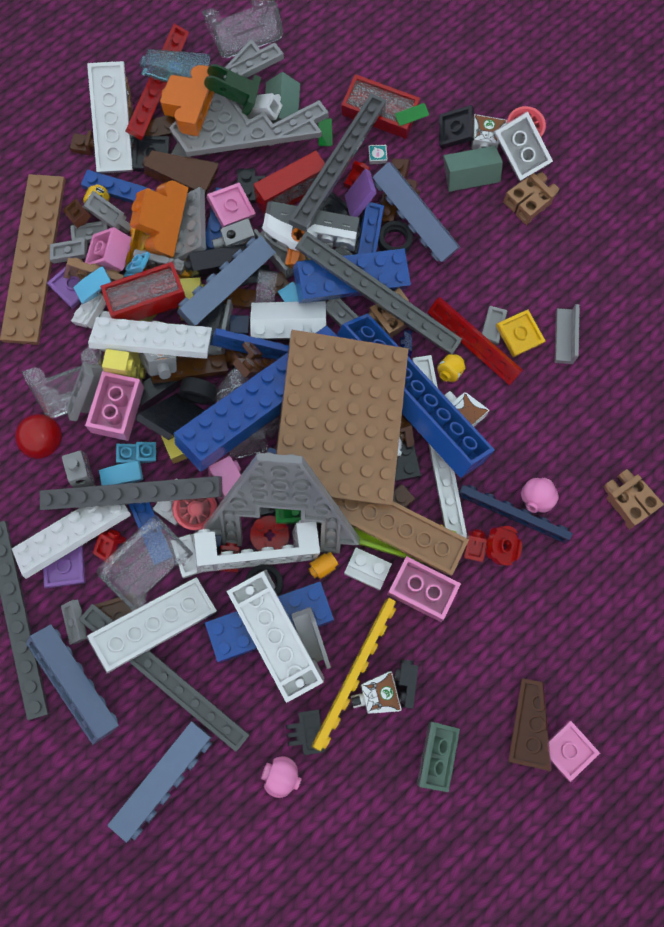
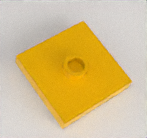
[495,309,546,357]

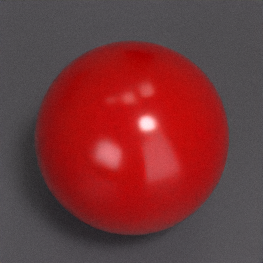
[15,414,62,459]

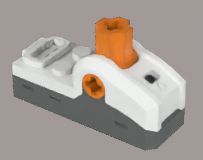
[262,201,359,269]

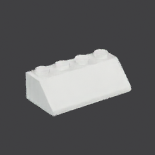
[250,301,326,340]

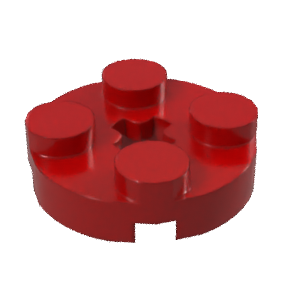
[250,516,290,551]
[486,526,522,566]

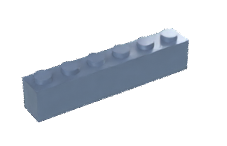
[372,162,461,262]
[177,235,276,326]
[26,625,119,745]
[107,721,213,843]

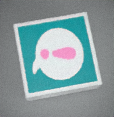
[369,145,387,164]

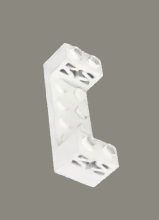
[194,520,320,573]
[227,570,324,703]

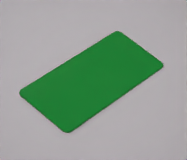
[395,103,429,126]
[318,119,333,146]

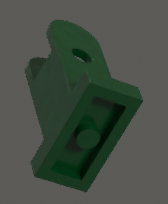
[204,64,261,115]

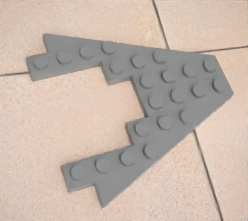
[169,40,329,157]
[203,453,360,554]

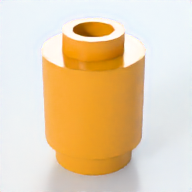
[308,552,339,580]

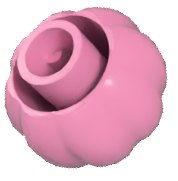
[521,478,559,513]
[261,756,301,798]

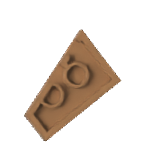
[63,257,124,282]

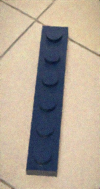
[459,485,573,544]

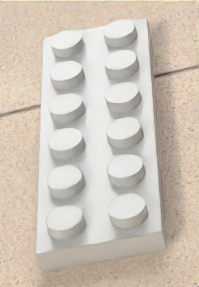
[87,61,133,173]
[88,317,212,359]
[12,504,131,579]
[87,577,217,673]

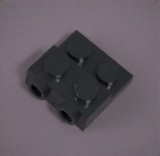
[393,660,418,709]

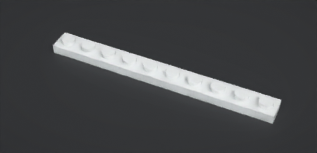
[412,355,467,538]

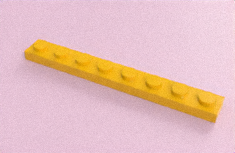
[311,598,396,751]

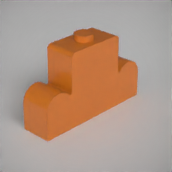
[160,65,215,136]
[130,180,188,258]

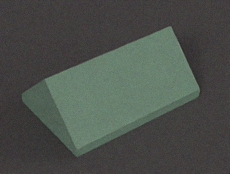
[265,72,300,124]
[443,146,503,192]
[417,722,460,792]

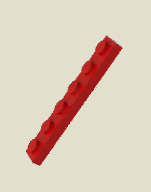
[427,297,523,385]

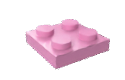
[206,183,256,228]
[549,721,600,782]

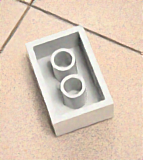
[494,112,553,181]

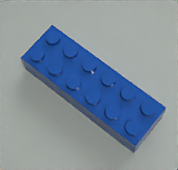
[293,248,411,304]
[205,582,334,663]

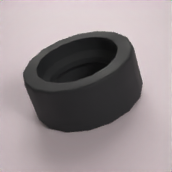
[378,221,413,254]
[179,377,217,405]
[245,564,283,596]

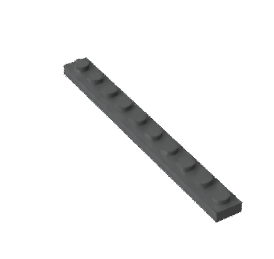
[289,94,387,232]
[295,231,462,354]
[39,476,223,510]
[0,521,50,720]
[79,604,250,752]

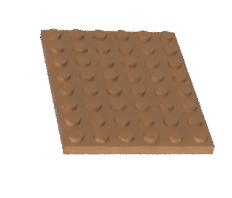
[276,330,408,506]

